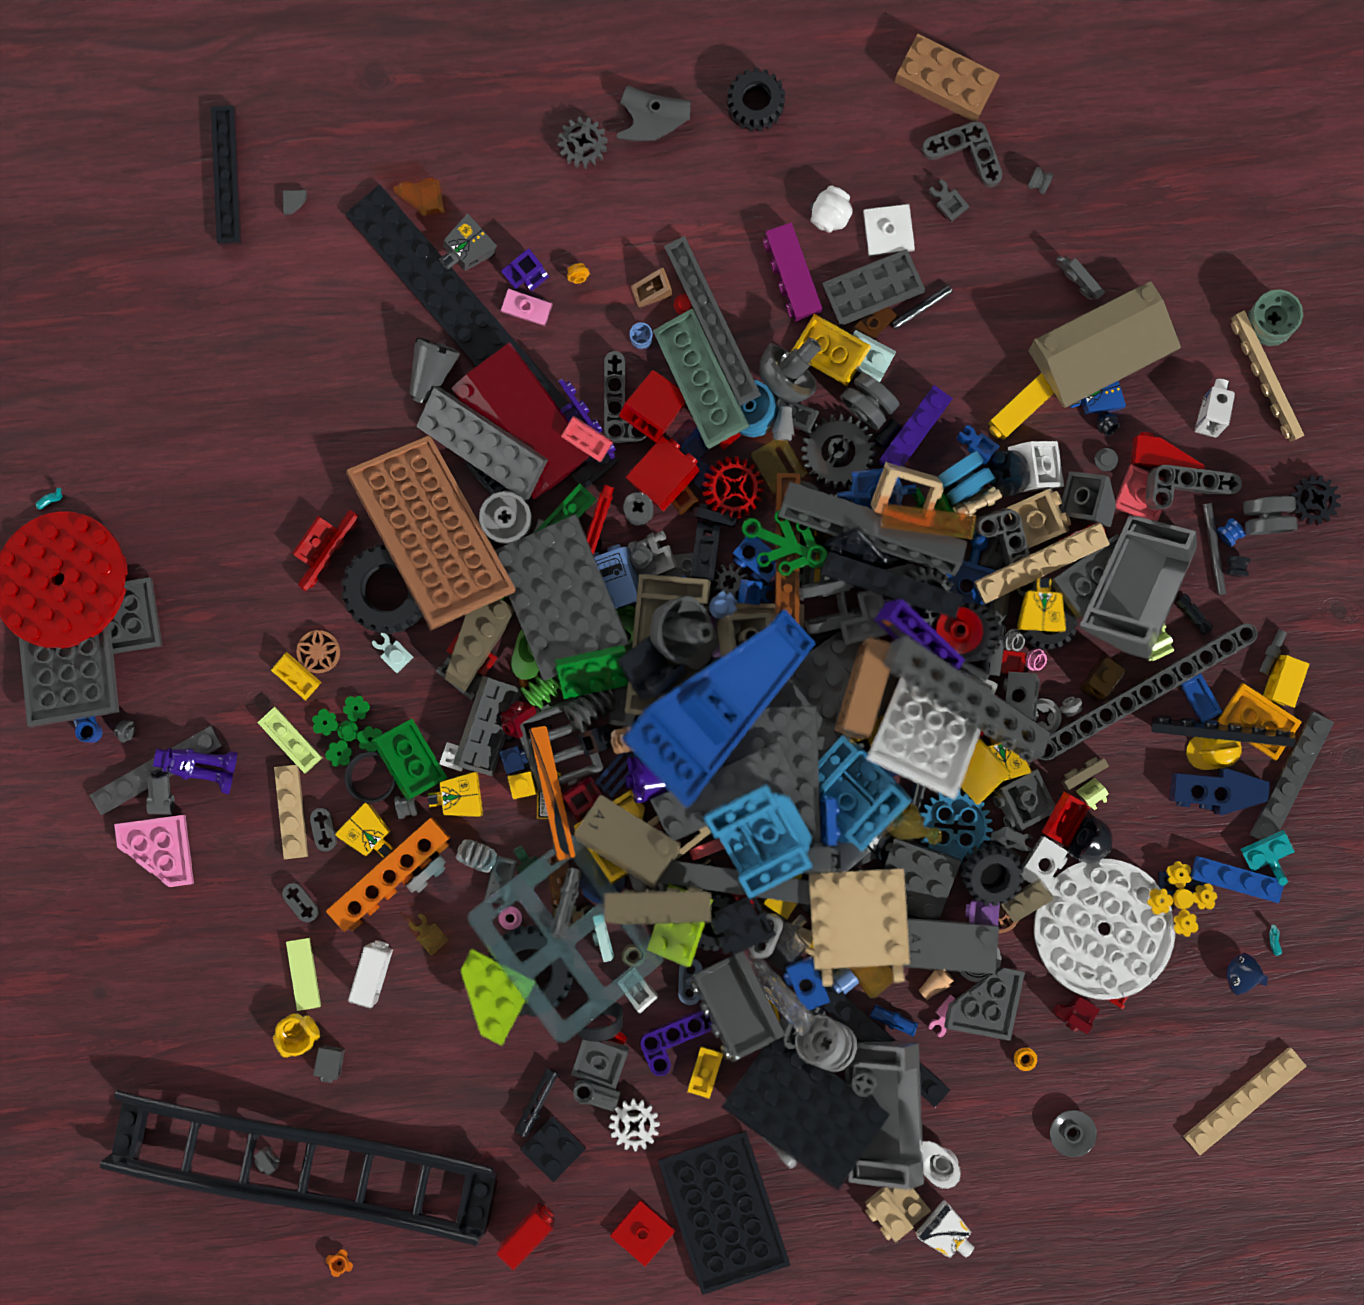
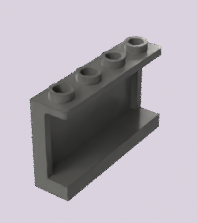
[689,951,785,1062]

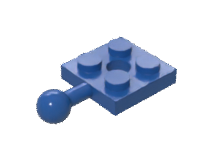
[946,533,995,604]

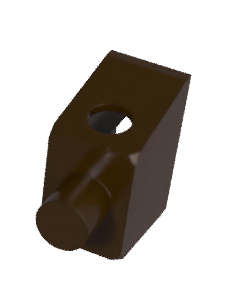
[1078,653,1125,702]

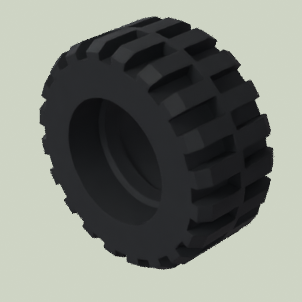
[341,544,424,634]
[488,925,575,1017]

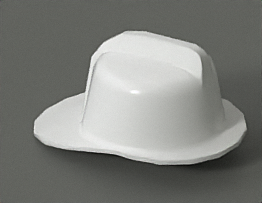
[922,1141,961,1188]

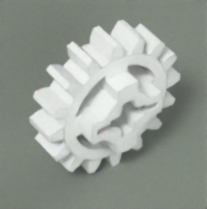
[609,1098,660,1151]

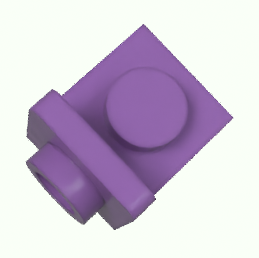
[965,899,1000,925]

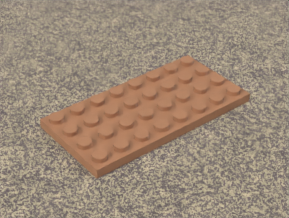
[346,436,516,629]

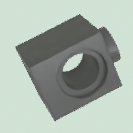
[314,1045,345,1082]

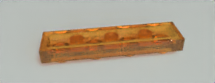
[880,503,976,539]

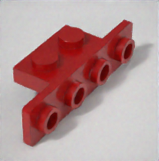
[292,510,358,591]

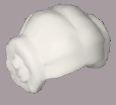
[810,185,853,233]

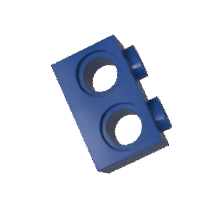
[732,532,775,584]

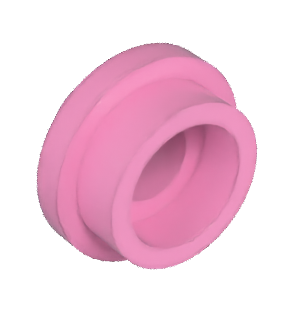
[1025,648,1047,671]
[499,906,522,930]

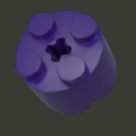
[625,756,669,803]

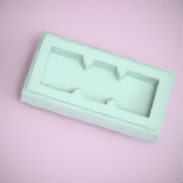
[592,913,614,962]

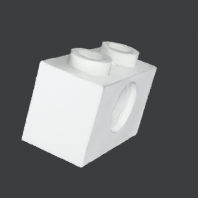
[1021,836,1068,888]

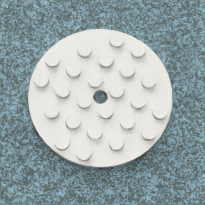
[1034,859,1175,999]

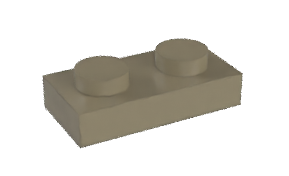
[1061,757,1109,790]
[1001,878,1054,923]

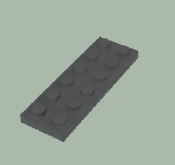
[416,386,548,500]
[651,742,799,841]

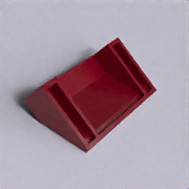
[452,343,590,499]

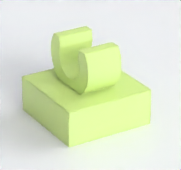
[1076,778,1109,810]

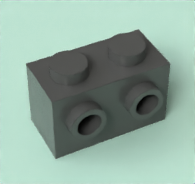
[803,844,841,874]

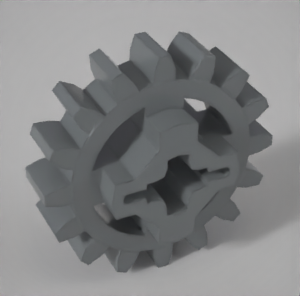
[558,117,608,169]

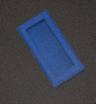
[1180,673,1223,723]

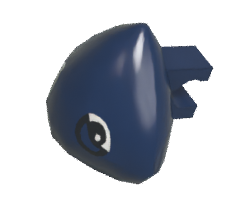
[1226,953,1268,995]

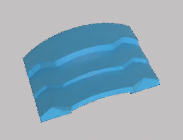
[819,735,912,852]
[704,784,812,898]

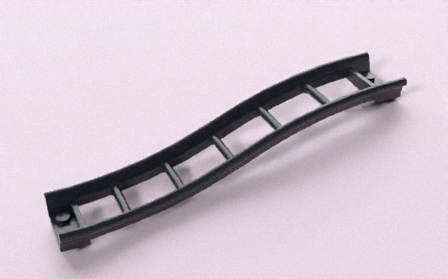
[100,1090,498,1246]

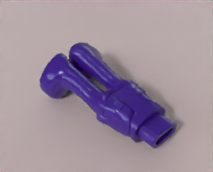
[153,747,238,794]

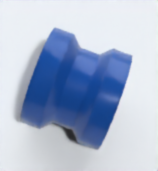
[1216,518,1246,547]

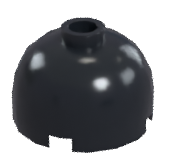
[1067,815,1113,863]

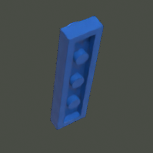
[1190,856,1284,903]

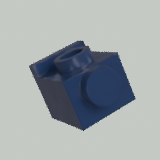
[500,745,529,774]

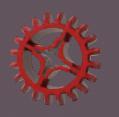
[702,456,764,518]

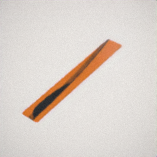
[529,726,575,860]

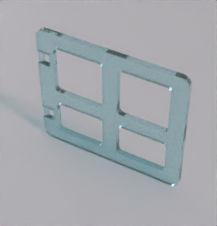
[468,835,663,1042]

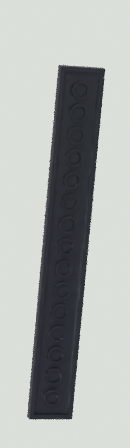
[345,184,619,489]

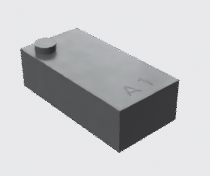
[903,918,999,974]

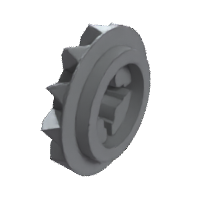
[1035,699,1061,734]

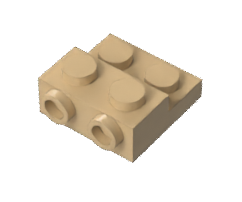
[1007,489,1071,548]
[865,1187,931,1242]

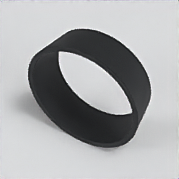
[345,752,395,803]
[572,999,623,1042]

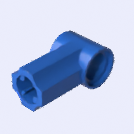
[73,716,103,743]

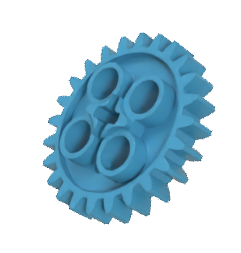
[917,789,993,864]

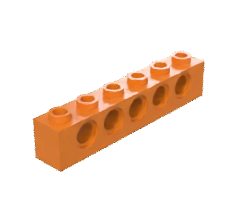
[326,817,451,932]

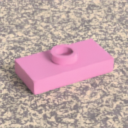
[501,289,552,326]

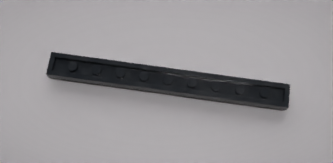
[763,937,950,1107]

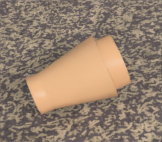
[919,969,954,1000]

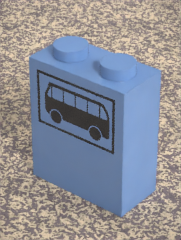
[594,544,639,609]

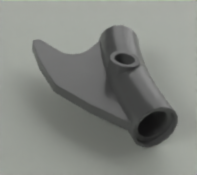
[617,85,690,141]

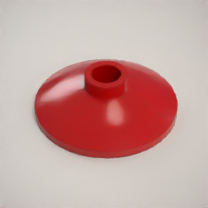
[936,607,983,654]

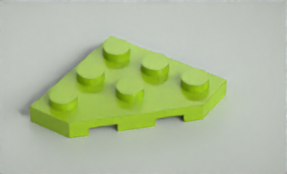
[461,949,535,1046]

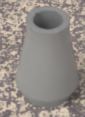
[771,406,794,441]

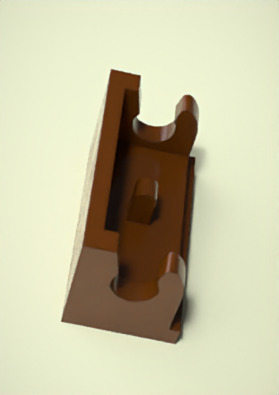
[546,857,571,905]

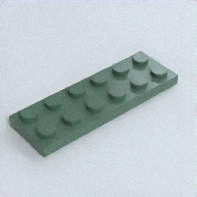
[653,308,750,449]

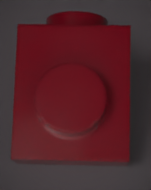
[500,701,537,739]

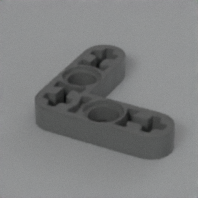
[922,121,1002,187]

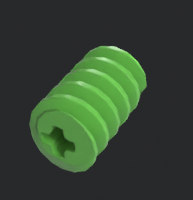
[520,676,562,709]

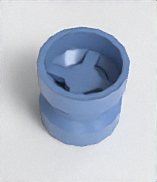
[630,322,653,349]

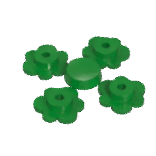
[312,696,382,766]

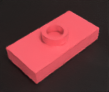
[561,416,613,462]

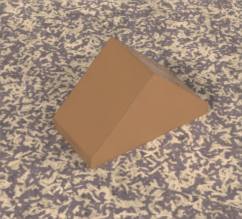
[631,268,672,308]

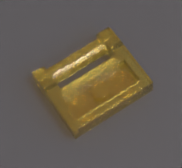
[750,440,809,494]

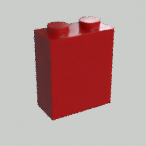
[619,370,686,443]
[626,436,700,512]
[496,1203,555,1271]

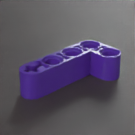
[641,1009,713,1076]

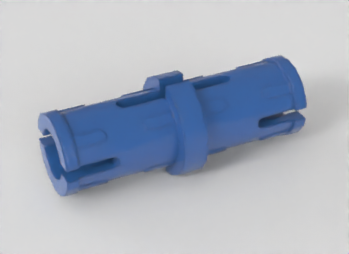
[870,1004,918,1037]

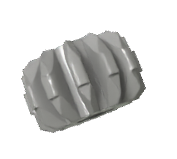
[456,839,497,872]

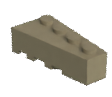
[445,599,515,691]
[605,888,711,925]

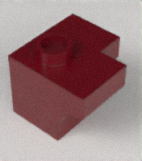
[562,776,603,823]
[1052,994,1100,1035]

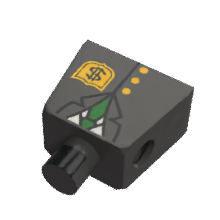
[439,214,497,271]

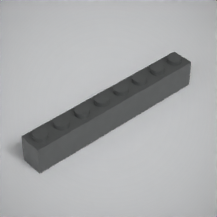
[778,482,967,576]

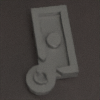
[1055,256,1105,300]

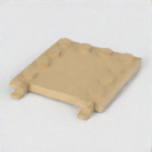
[809,869,910,986]

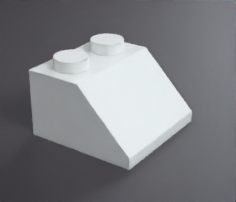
[1008,441,1064,492]

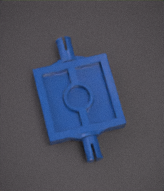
[837,468,917,510]

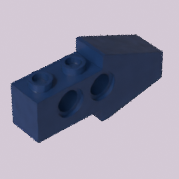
[1169,768,1270,815]

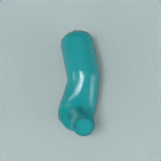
[36,487,62,510]
[1269,925,1282,956]

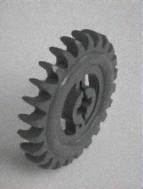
[801,414,877,489]

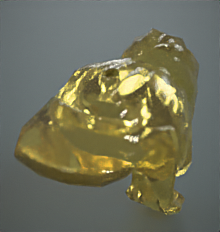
[885,803,942,845]

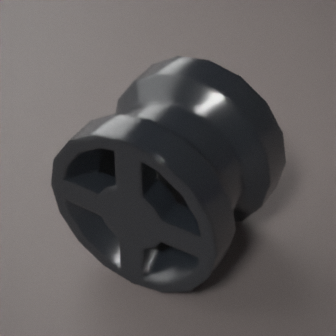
[1225,556,1251,577]

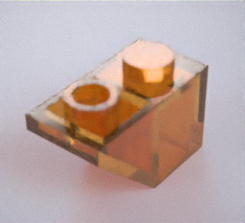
[393,178,445,215]

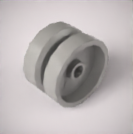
[479,492,533,545]

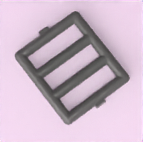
[520,698,603,793]

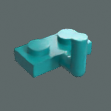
[1241,830,1295,886]

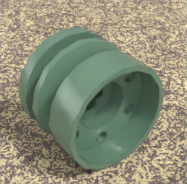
[1248,289,1303,346]

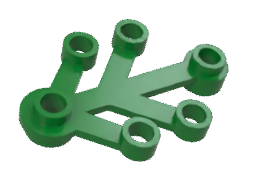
[742,510,827,576]

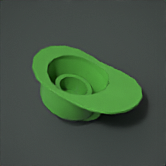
[511,629,539,680]

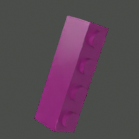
[762,222,822,322]

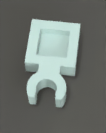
[372,633,414,673]

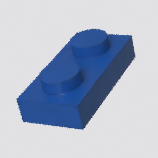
[820,795,839,846]

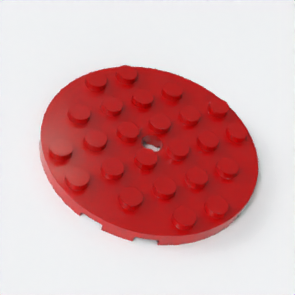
[0,511,128,649]

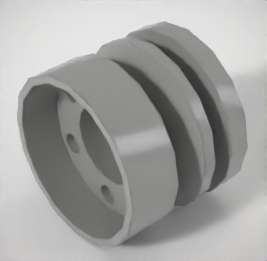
[795,1015,857,1072]

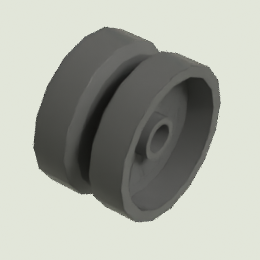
[840,372,899,430]
[1243,496,1298,535]

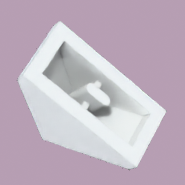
[617,967,658,1013]

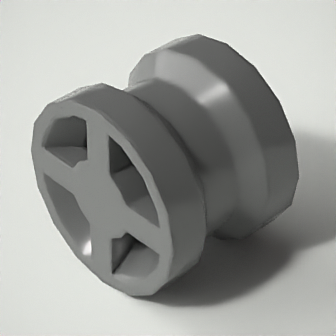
[1027,166,1054,195]
[394,796,418,819]
[852,1070,877,1097]

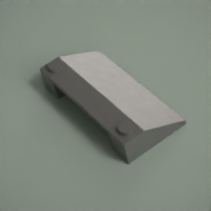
[1080,515,1197,659]
[845,1042,924,1190]

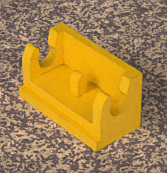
[1263,655,1309,708]

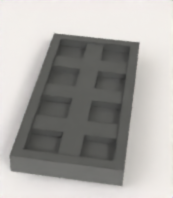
[822,249,925,326]
[453,676,521,777]

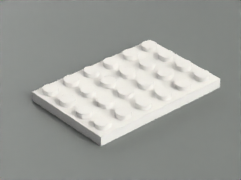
[867,668,998,799]

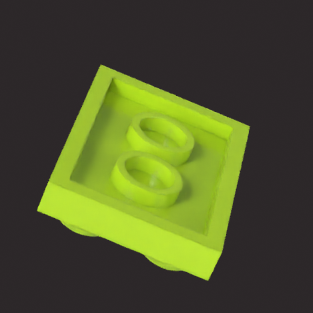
[647,884,712,967]

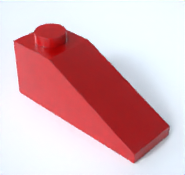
[1131,432,1205,470]

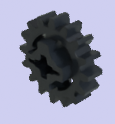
[1289,475,1341,526]

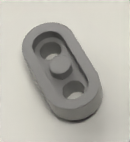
[405,855,446,893]
[749,913,783,959]

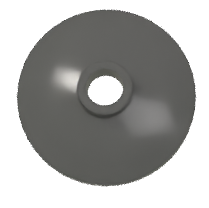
[1050,1110,1097,1157]

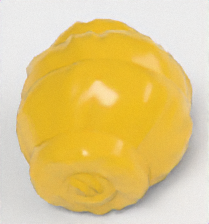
[272,1013,320,1058]

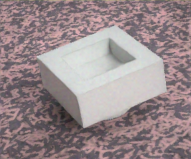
[439,742,463,772]

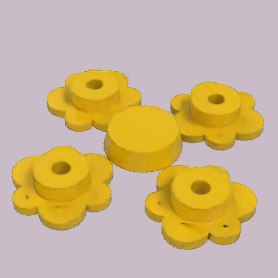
[1147,861,1217,937]

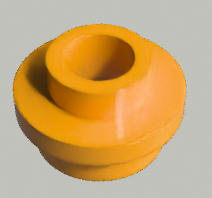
[567,263,590,284]
[1014,1047,1037,1071]

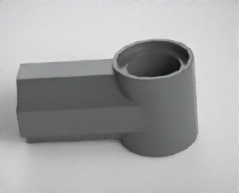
[147,769,175,815]
[573,1079,620,1112]

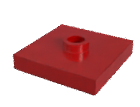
[610,1199,676,1267]

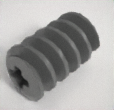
[624,493,653,526]
[564,689,615,730]

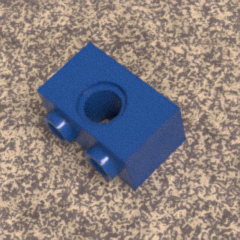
[783,956,830,1012]

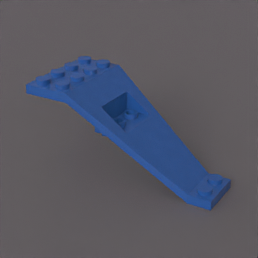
[622,609,815,807]

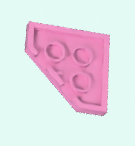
[114,815,194,887]

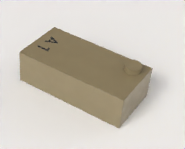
[575,795,680,889]

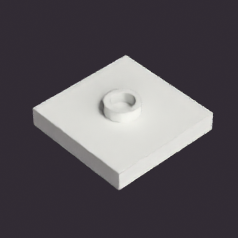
[863,204,915,256]

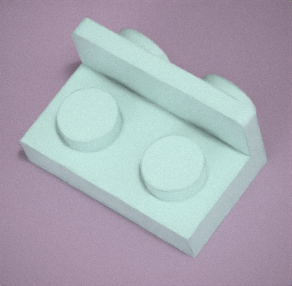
[853,330,896,382]

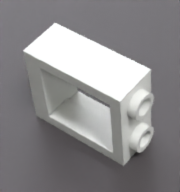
[349,940,393,1008]

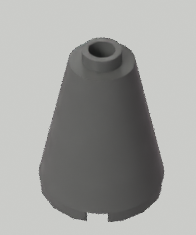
[409,337,460,404]

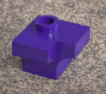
[501,248,549,291]

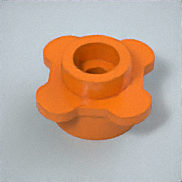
[326,1249,353,1277]

